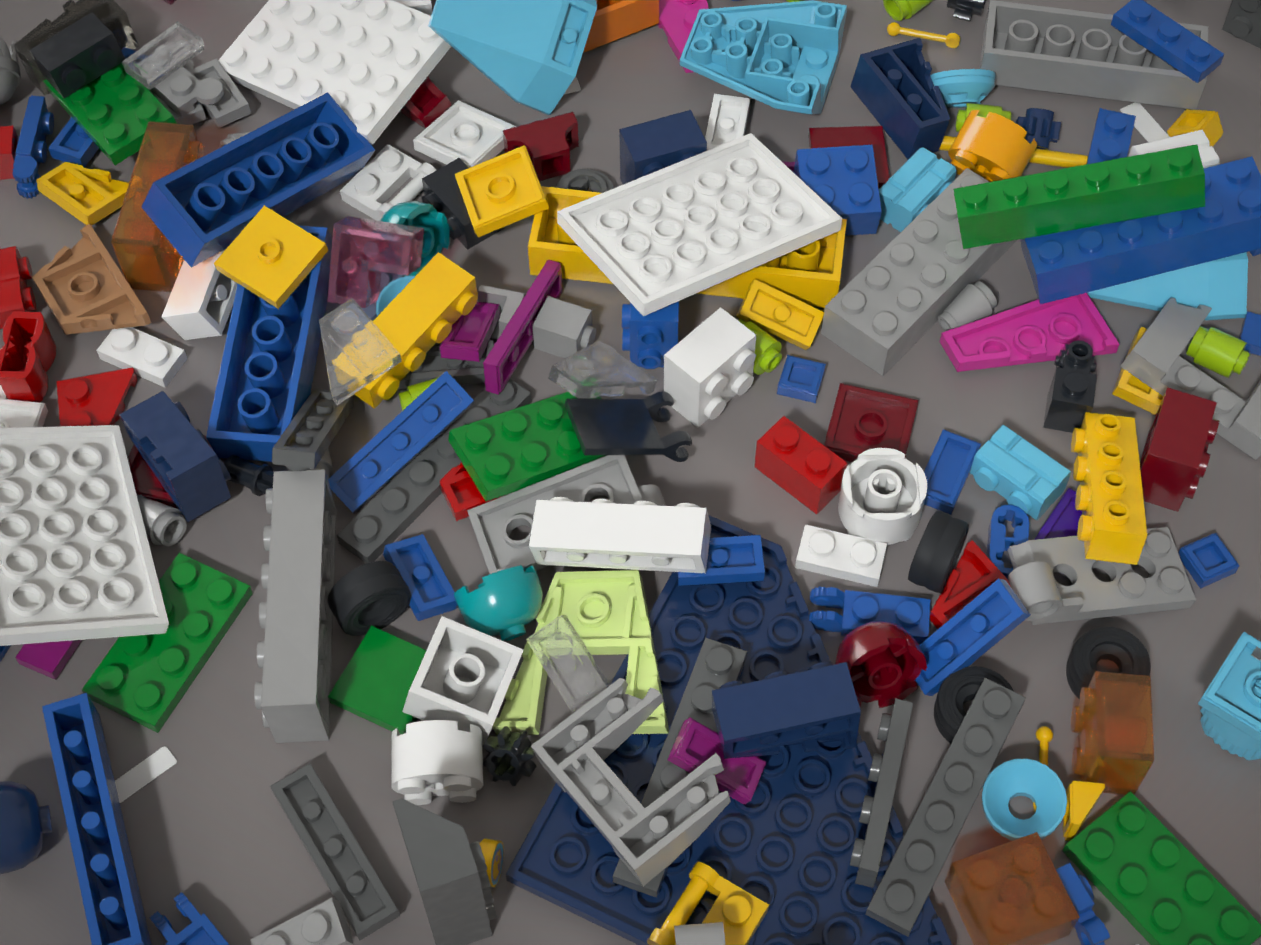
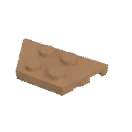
[32,224,151,335]

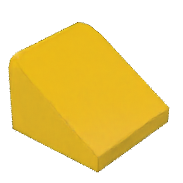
[1167,109,1223,147]
[1063,781,1105,841]

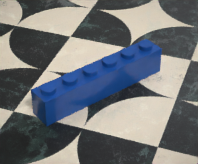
[42,693,152,945]

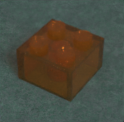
[1071,671,1154,795]
[944,832,1080,945]

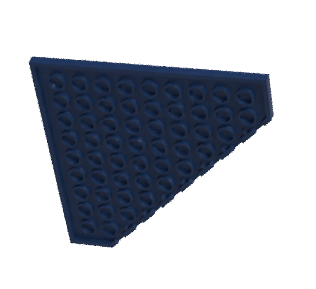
[505,515,952,945]

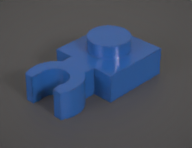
[1046,863,1110,945]

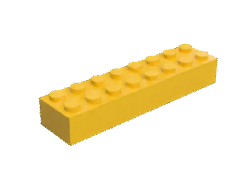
[528,186,847,308]

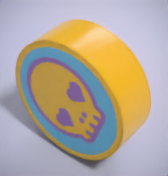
[479,838,504,887]

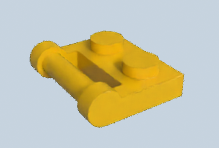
[647,862,769,945]

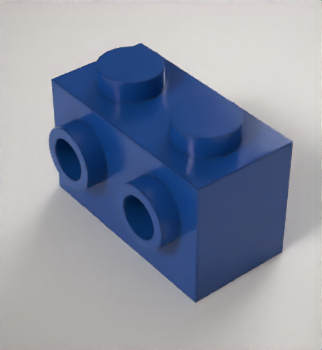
[622,301,679,369]

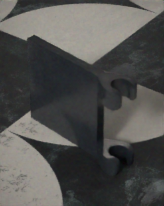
[565,392,692,462]

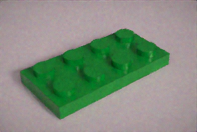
[43,62,178,166]
[448,384,607,501]
[82,553,253,733]
[1062,791,1261,945]

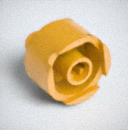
[948,110,1037,182]

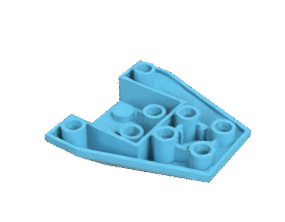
[428,0,597,115]
[679,0,847,115]
[1087,252,1248,321]

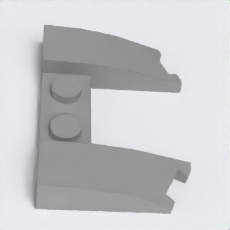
[1120,298,1261,460]
[531,678,731,887]

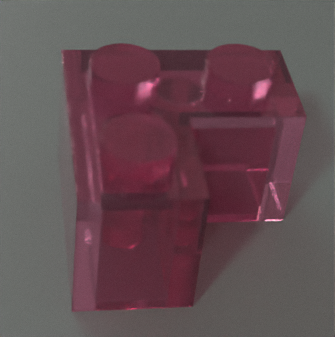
[327,216,424,308]

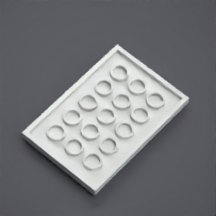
[218,0,451,145]
[557,133,842,316]
[0,425,169,646]

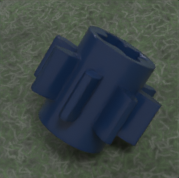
[1016,108,1061,150]

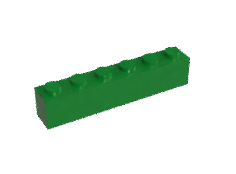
[953,144,1205,249]

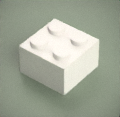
[664,307,756,428]
[402,616,524,745]

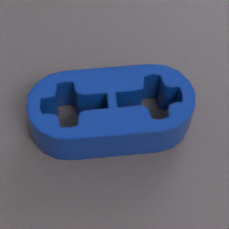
[987,505,1029,579]

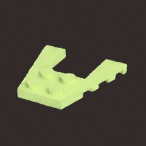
[492,570,669,735]

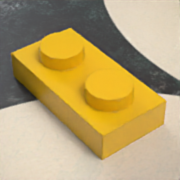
[736,279,824,350]

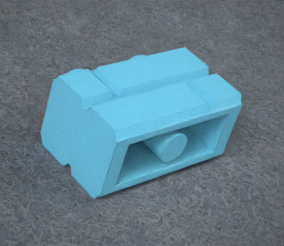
[879,147,957,232]
[970,425,1071,521]

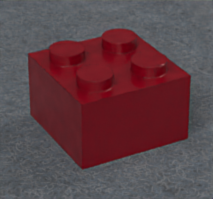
[1140,387,1220,512]

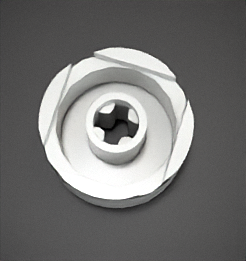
[838,448,927,545]
[391,720,483,805]

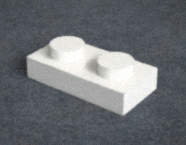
[705,94,750,151]
[96,327,188,388]
[795,525,887,587]

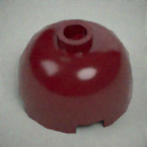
[835,621,927,708]

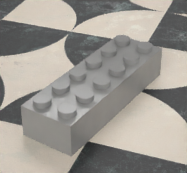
[979,0,1209,110]
[821,168,1017,376]
[254,469,337,743]

